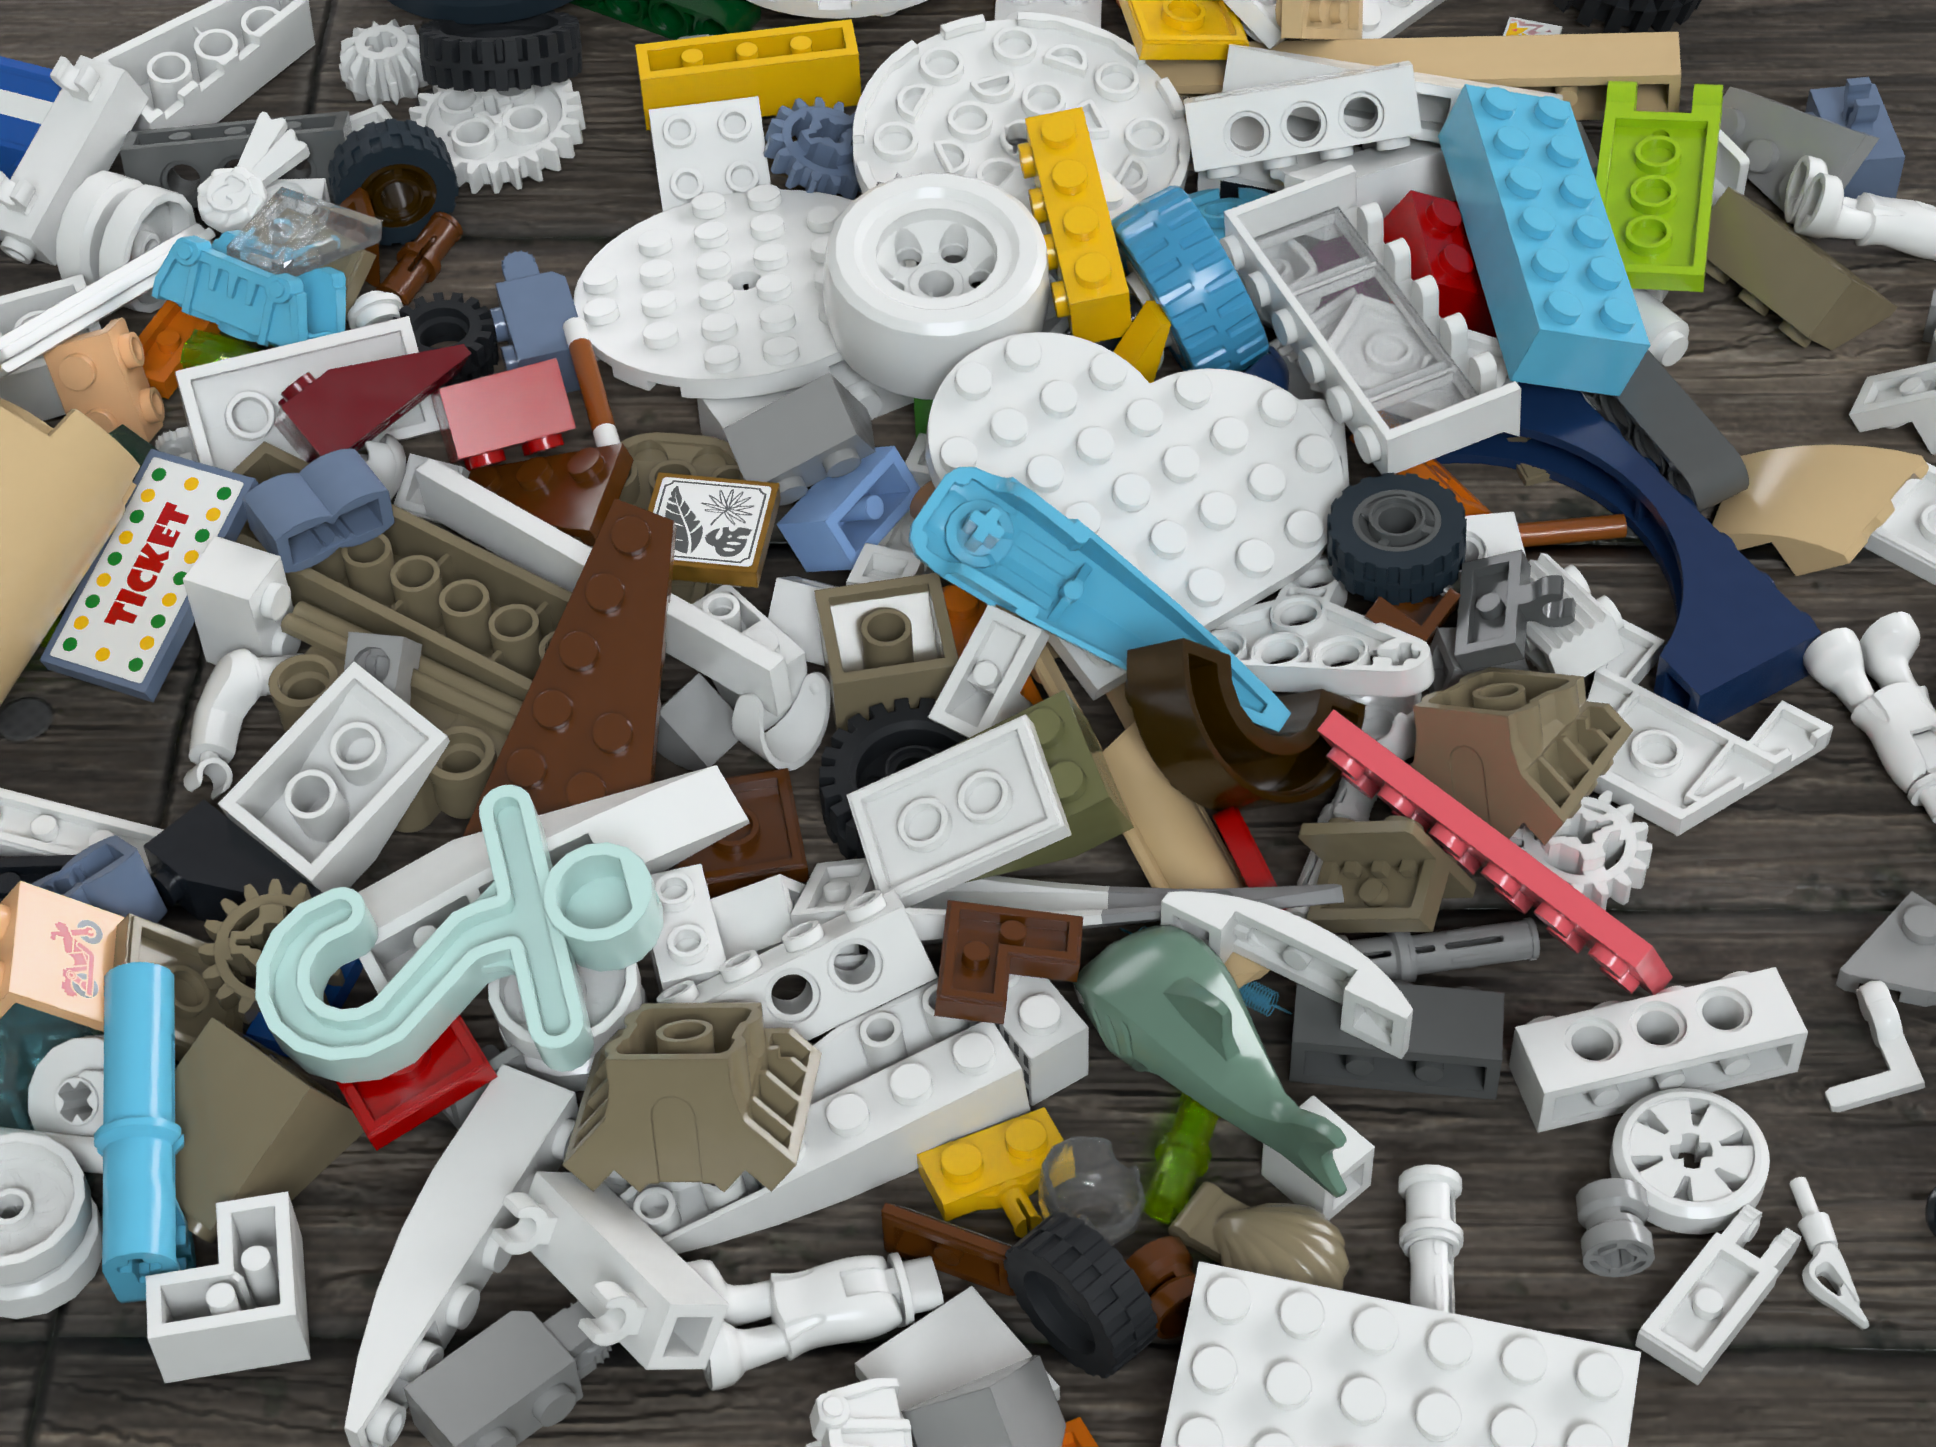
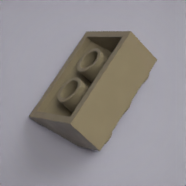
[1705,186,1898,351]

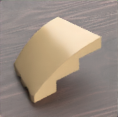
[1712,445,1929,576]

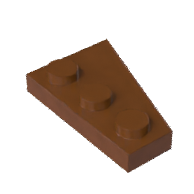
[468,443,634,546]

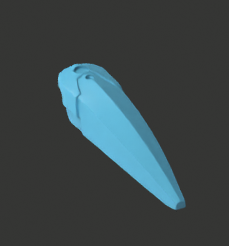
[908,467,1291,732]

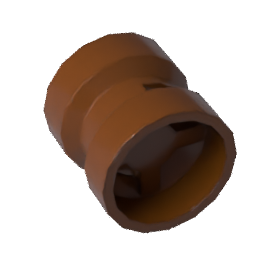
[1126,1236,1196,1339]

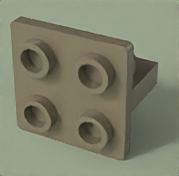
[1298,815,1477,933]

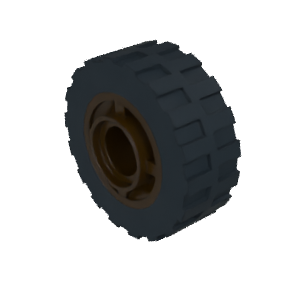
[328,118,459,246]

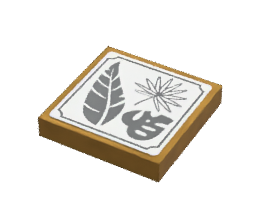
[648,472,781,588]

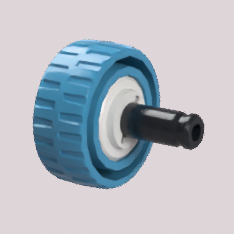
[1063,186,1269,372]

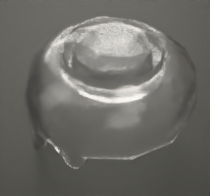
[1038,1136,1146,1246]

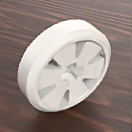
[1609,1088,1770,1234]

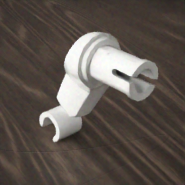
[183,648,303,800]

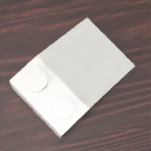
[218,662,450,893]

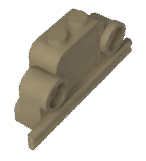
[268,601,523,833]

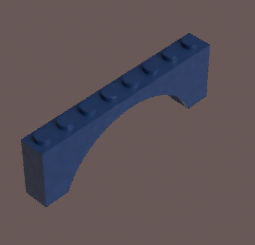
[1397,382,1822,725]

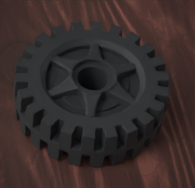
[819,698,968,860]

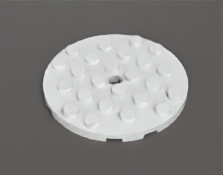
[853,11,1191,279]
[573,184,917,399]

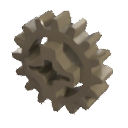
[198,879,345,1024]

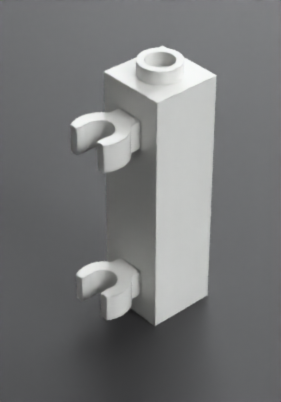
[0,55,149,266]
[1270,138,1456,243]
[490,1171,730,1370]

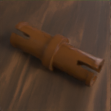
[376,212,463,306]

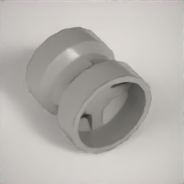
[1576,1178,1655,1277]

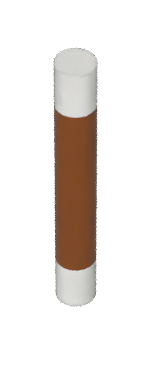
[563,317,620,447]

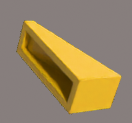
[1113,300,1171,383]

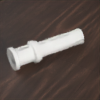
[1398,1164,1464,1314]

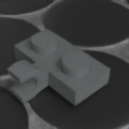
[1454,549,1576,672]

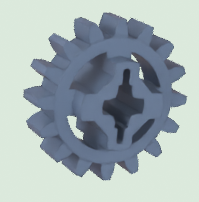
[763,97,862,200]

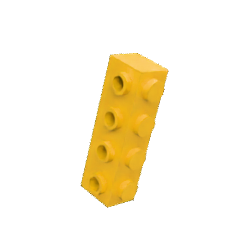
[635,19,861,131]
[1017,107,1132,343]

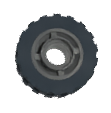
[1327,473,1467,605]

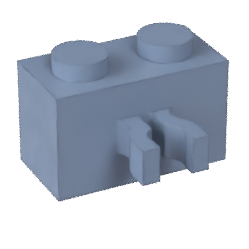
[1805,77,1905,199]

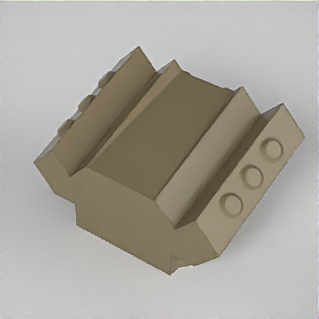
[1391,667,1634,846]
[563,1002,822,1192]

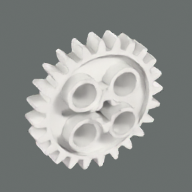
[409,79,586,194]

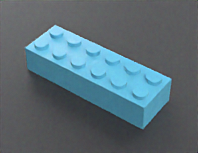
[1438,84,1651,396]

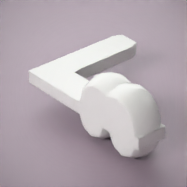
[1825,981,1925,1112]

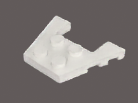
[1586,619,1833,836]

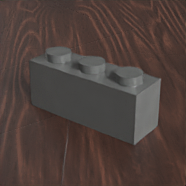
[1289,980,1505,1100]

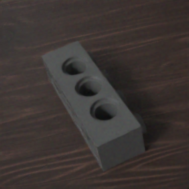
[120,111,352,208]

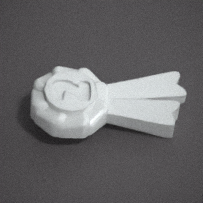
[197,112,310,233]

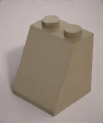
[175,1017,364,1243]

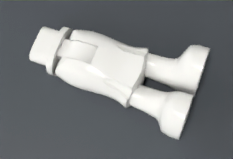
[1784,155,1936,261]
[1803,612,1936,824]
[686,1252,944,1391]

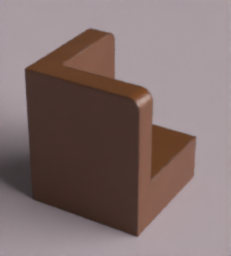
[1364,588,1461,646]

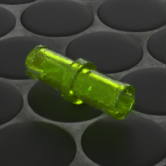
[1141,1092,1220,1224]

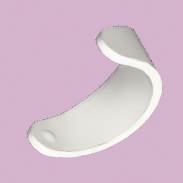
[732,672,831,771]

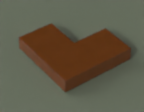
[934,900,1083,1024]

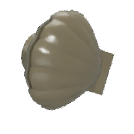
[1168,1182,1350,1291]

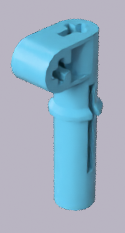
[94,962,196,1303]

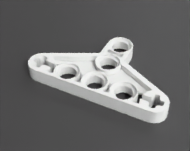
[1209,557,1435,697]

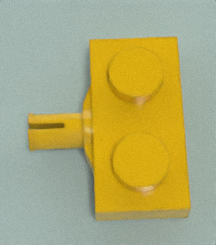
[917,1107,1074,1238]

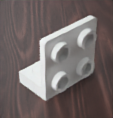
[649,96,771,212]

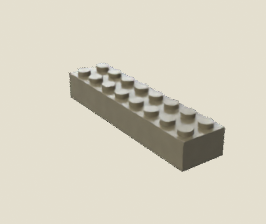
[232,441,572,701]

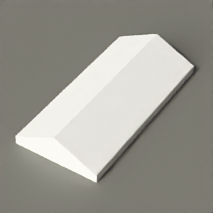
[175,316,440,472]

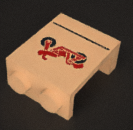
[0,881,125,1032]

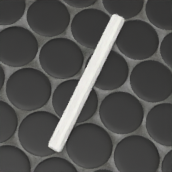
[0,223,216,377]

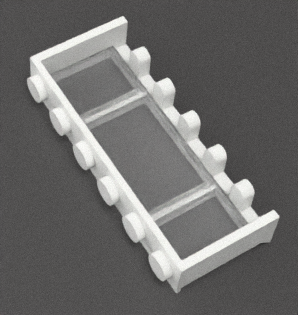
[1220,164,1521,475]

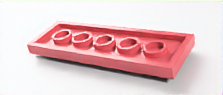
[1317,709,1673,995]

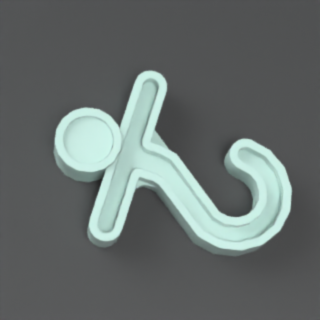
[255,785,663,1083]

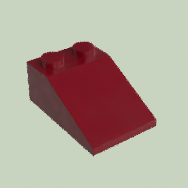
[274,344,471,463]

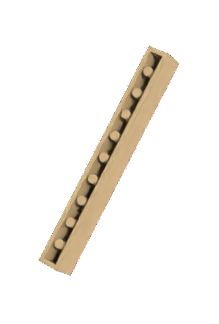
[1131,32,1681,128]

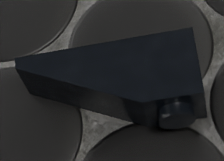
[143,799,323,922]

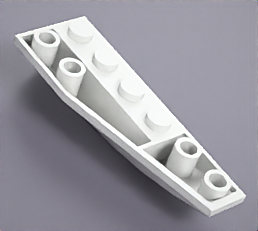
[358,765,749,994]
[618,979,1031,1254]

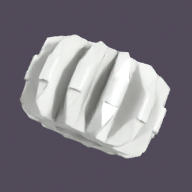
[339,19,429,106]

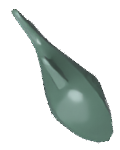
[1073,925,1347,1198]

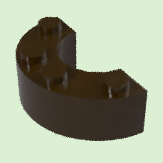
[1125,638,1366,812]

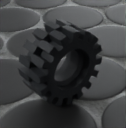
[392,292,499,391]

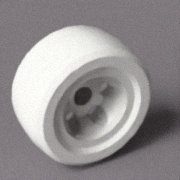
[823,173,1050,400]

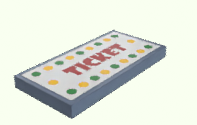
[40,449,259,702]

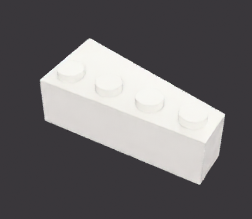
[93,0,315,131]

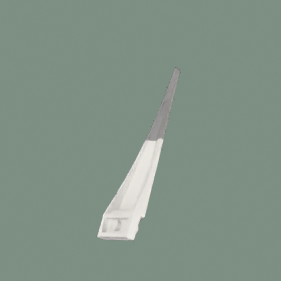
[790,858,1344,945]

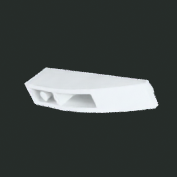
[1222,44,1563,143]
[344,1064,579,1447]

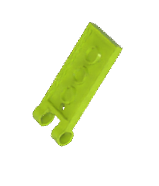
[1596,81,1723,292]

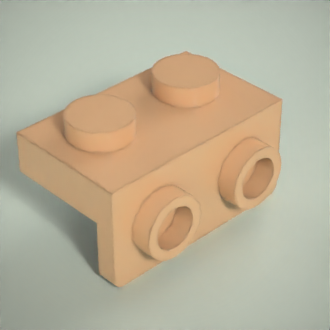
[43,317,165,449]

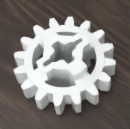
[1509,790,1652,911]

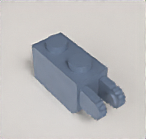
[489,250,580,393]

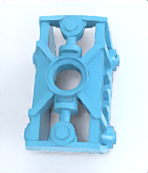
[152,230,346,347]

